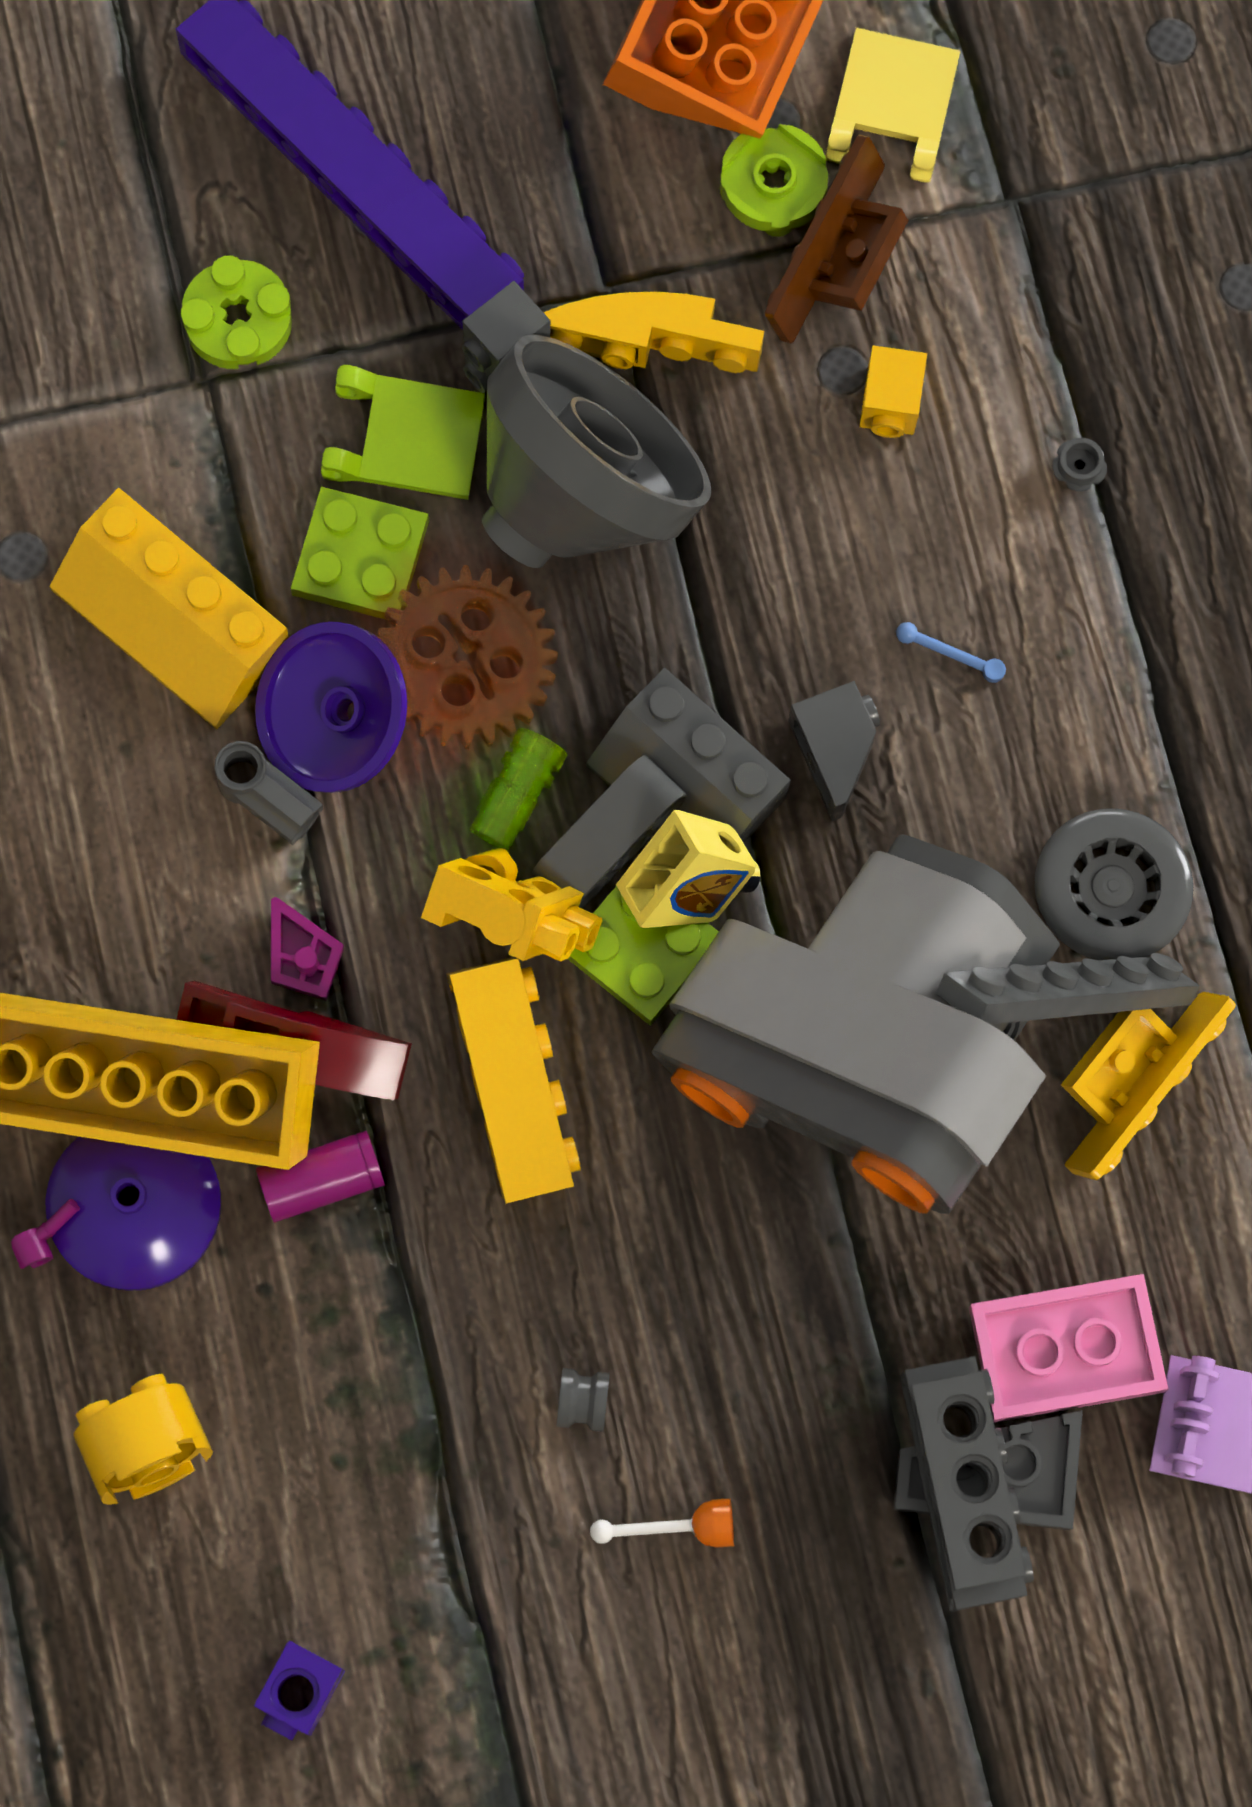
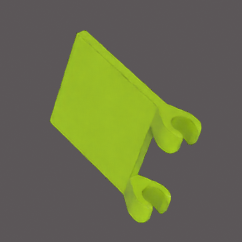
[321,365,485,500]

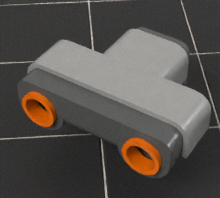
[652,834,1060,1214]

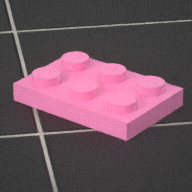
[969,1274,1168,1423]

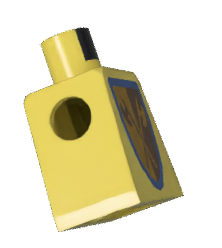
[616,810,760,928]

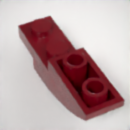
[176,980,412,1100]

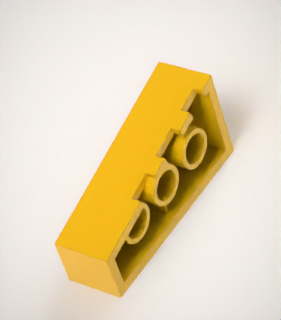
[446,957,581,1204]

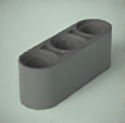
[532,755,687,908]

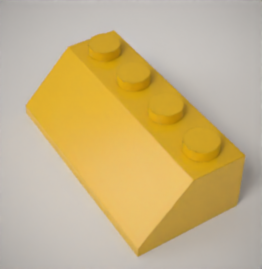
[49,487,289,730]

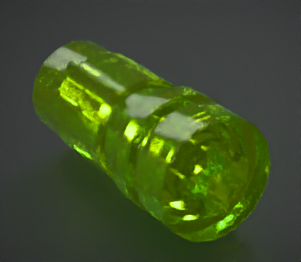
[469,727,568,851]

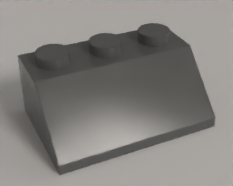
[586,667,791,843]

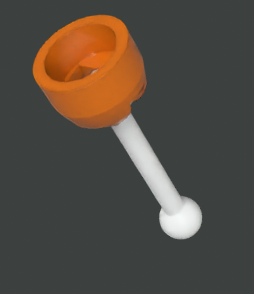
[590,1498,734,1548]

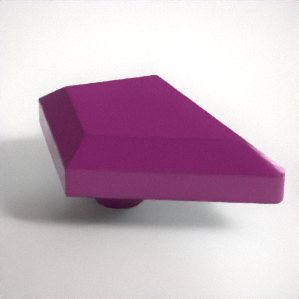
[271,897,344,1001]

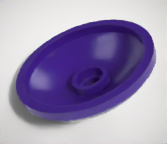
[255,622,407,793]
[45,1137,221,1291]

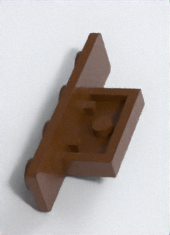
[765,135,909,343]

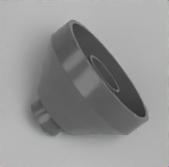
[482,335,711,568]

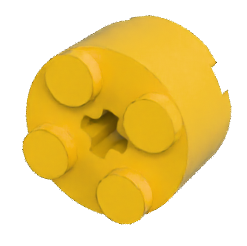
[73,1374,213,1505]

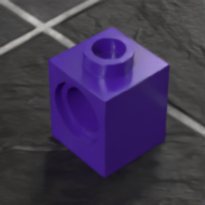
[254,1640,345,1741]

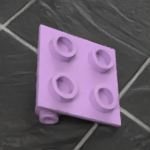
[1149,1355,1252,1494]

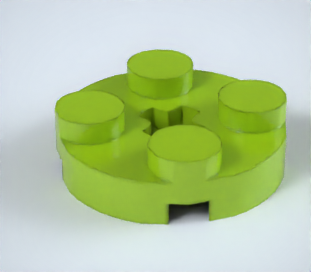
[720,124,828,237]
[181,256,292,369]

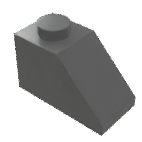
[788,681,880,821]

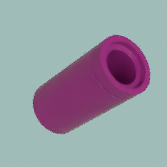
[255,1130,385,1223]

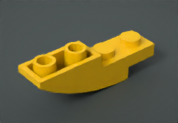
[543,292,765,373]

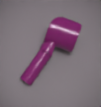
[11,1199,80,1269]

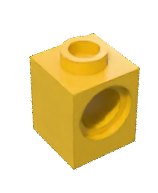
[859,345,927,438]

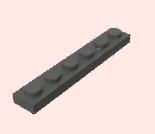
[936,953,1200,1024]

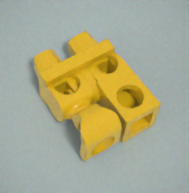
[421,848,602,962]

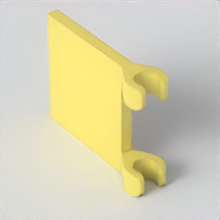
[825,28,960,183]

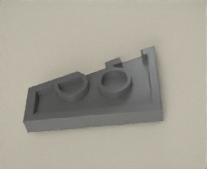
[893,1410,1083,1531]

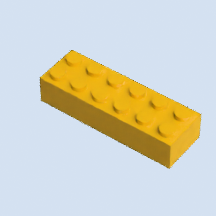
[0,993,320,1170]

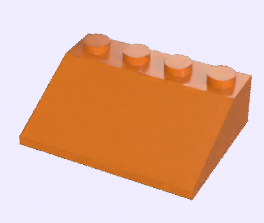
[603,0,823,139]

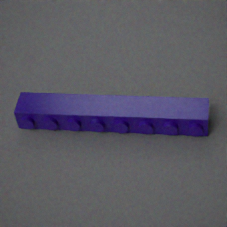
[176,0,524,330]

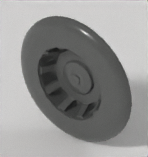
[1035,808,1193,960]

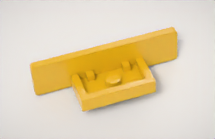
[1061,992,1236,1180]

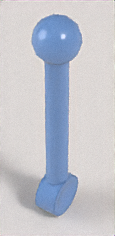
[896,622,1006,683]

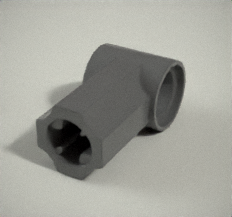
[215,741,323,845]

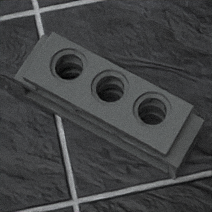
[900,1356,1034,1612]

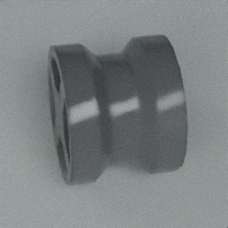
[556,1368,610,1432]

